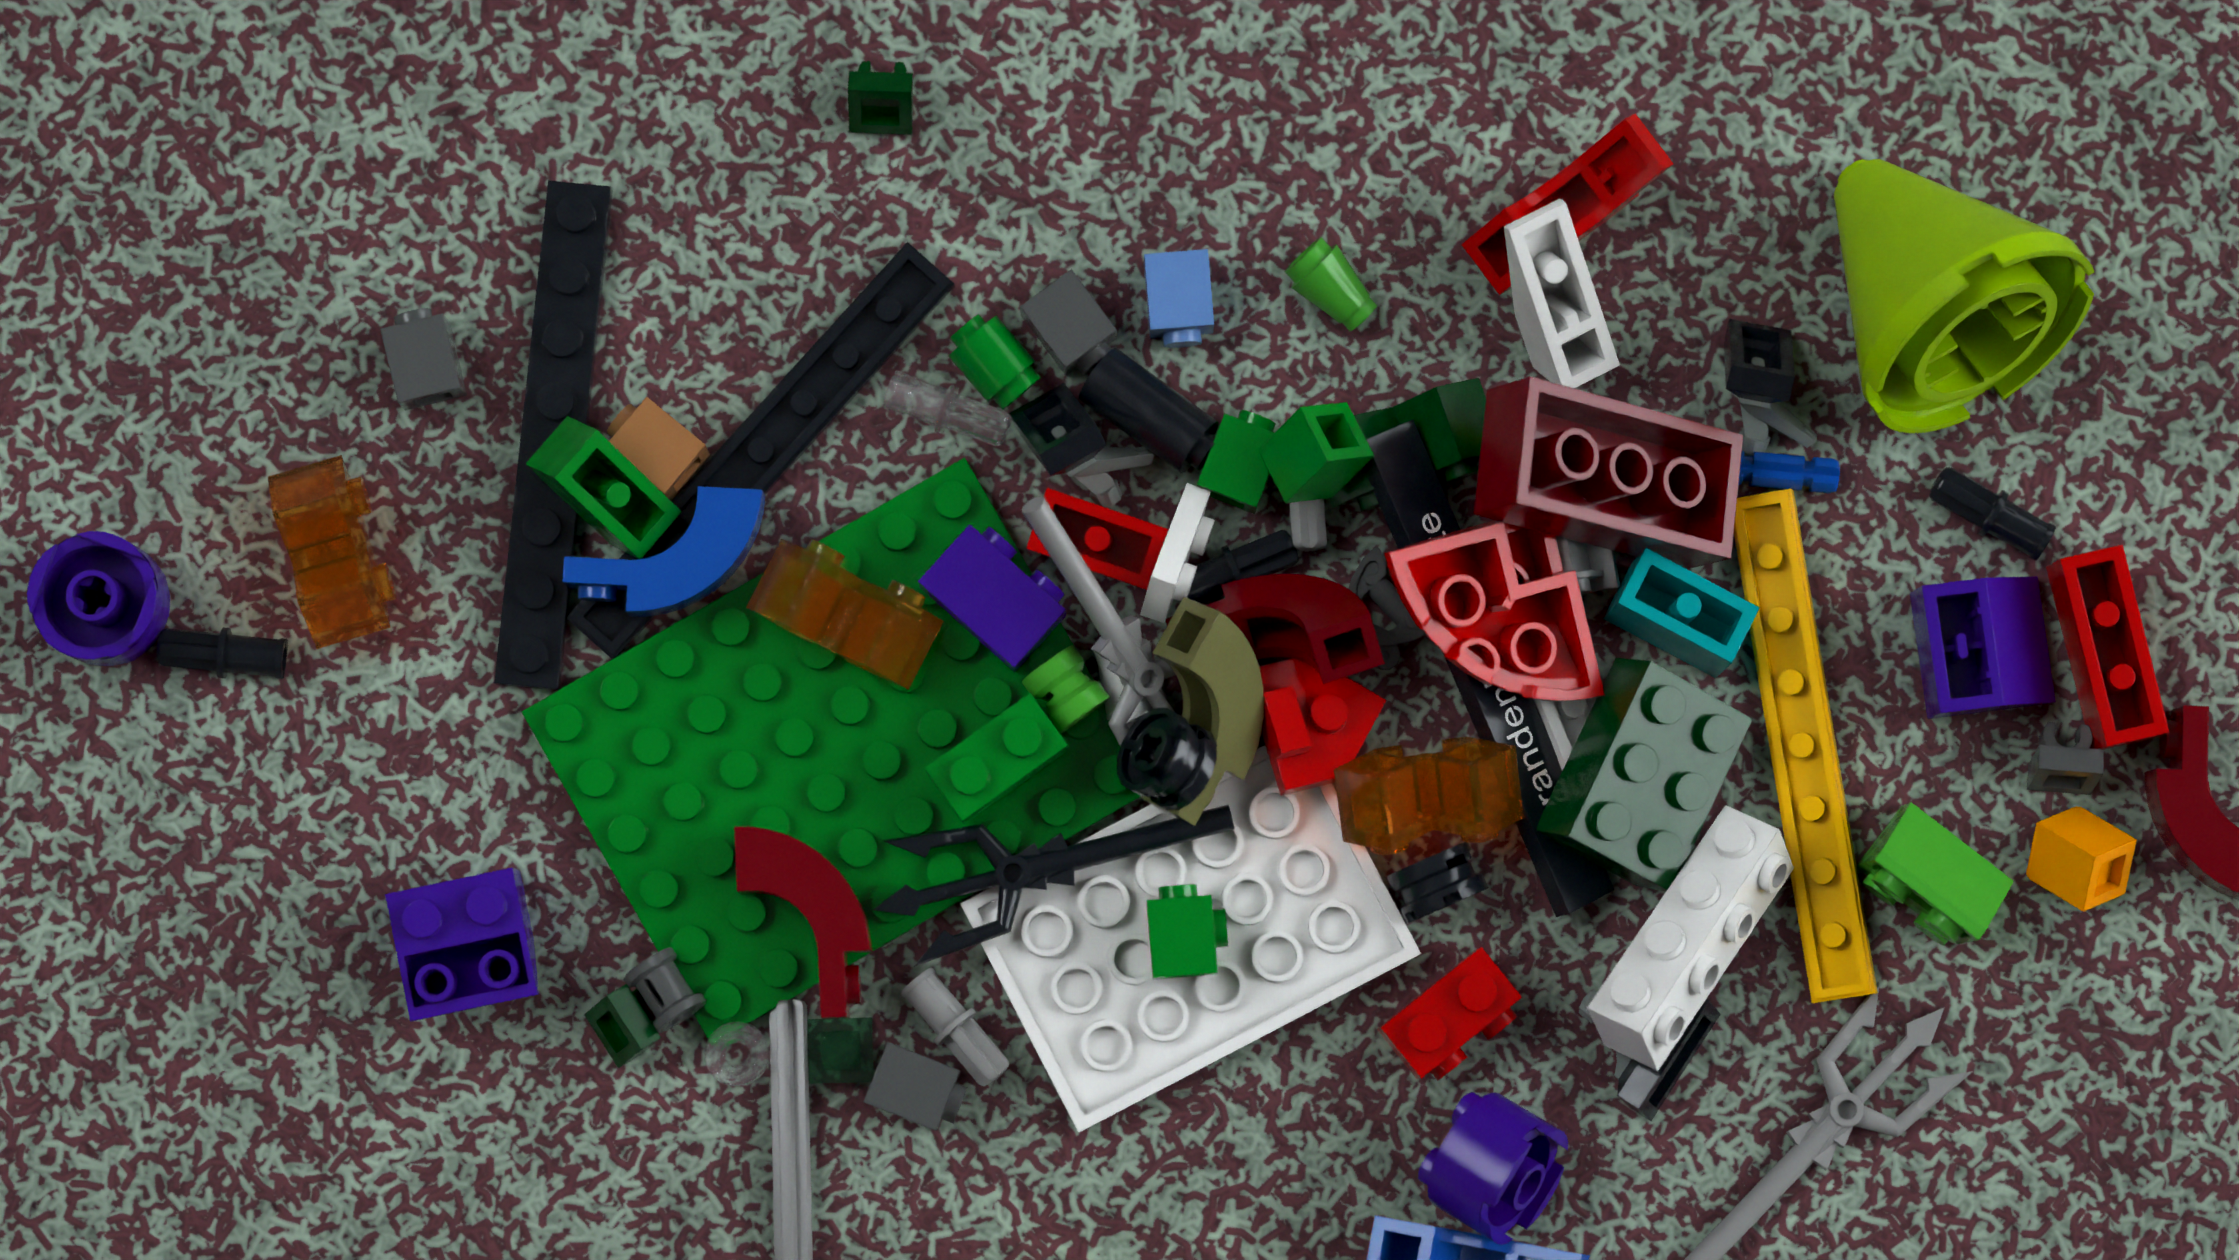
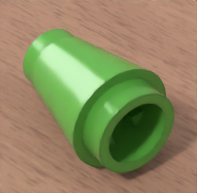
[1284,237,1378,332]

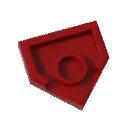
[1259,658,1387,796]

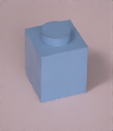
[1144,249,1214,348]

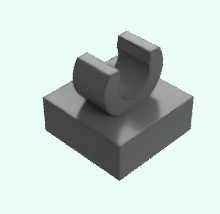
[2027,722,2104,795]

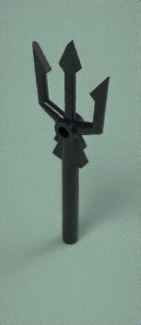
[873,804,1235,966]

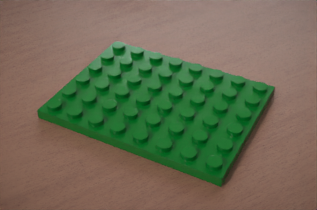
[521,457,1142,1045]

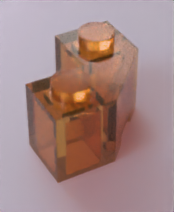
[268,455,397,649]
[746,539,944,690]
[1334,736,1524,855]

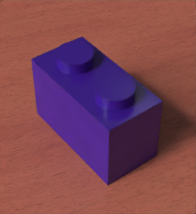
[918,524,1066,673]

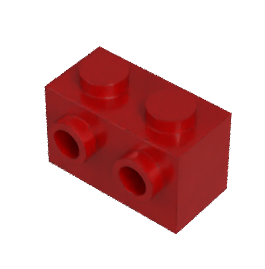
[1377,947,1522,1081]

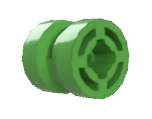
[1021,645,1111,734]

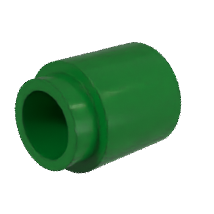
[948,314,1041,411]

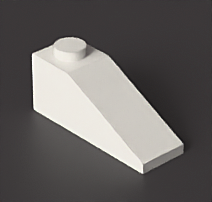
[1504,198,1620,388]

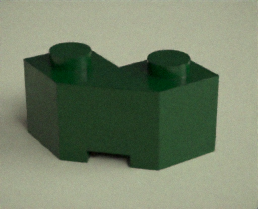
[1329,378,1486,512]

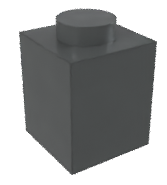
[1020,269,1117,376]
[380,308,467,411]
[863,1042,968,1131]

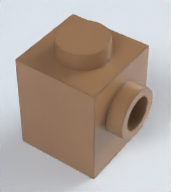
[607,397,710,501]

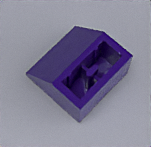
[1910,576,2056,719]
[385,868,539,1022]

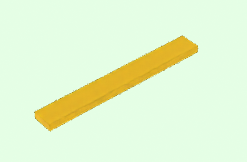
[1734,488,1878,1003]

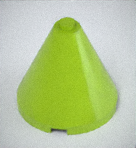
[1834,159,2095,433]

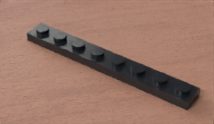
[494,180,613,690]

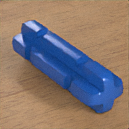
[1738,451,1840,493]

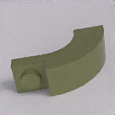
[1142,597,1264,826]

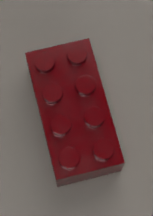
[1474,376,1743,569]

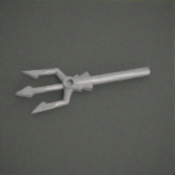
[1022,496,1176,746]
[1684,982,1973,1260]

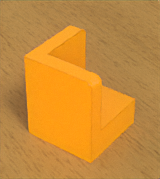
[2026,806,2137,912]

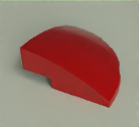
[1384,520,1605,701]

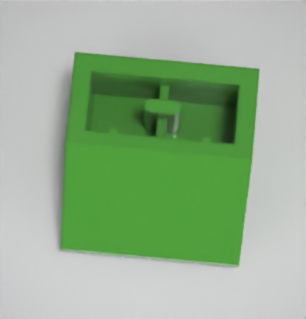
[1856,802,2014,946]

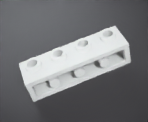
[1587,805,1794,1071]

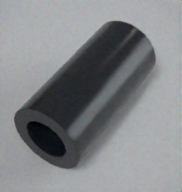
[1079,348,1219,473]

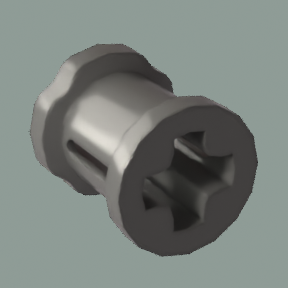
[623,947,706,1033]

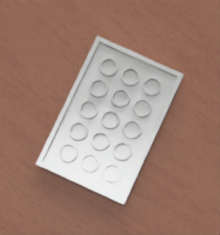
[960,745,1421,1132]

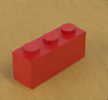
[2046,544,2169,750]

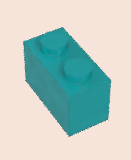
[1603,548,1760,678]

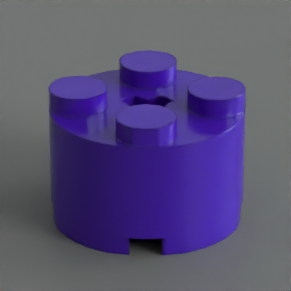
[27,531,170,666]
[1418,1092,1568,1245]

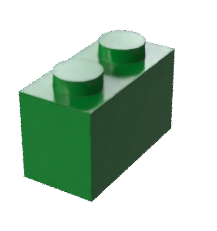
[526,416,682,559]
[924,693,1068,825]

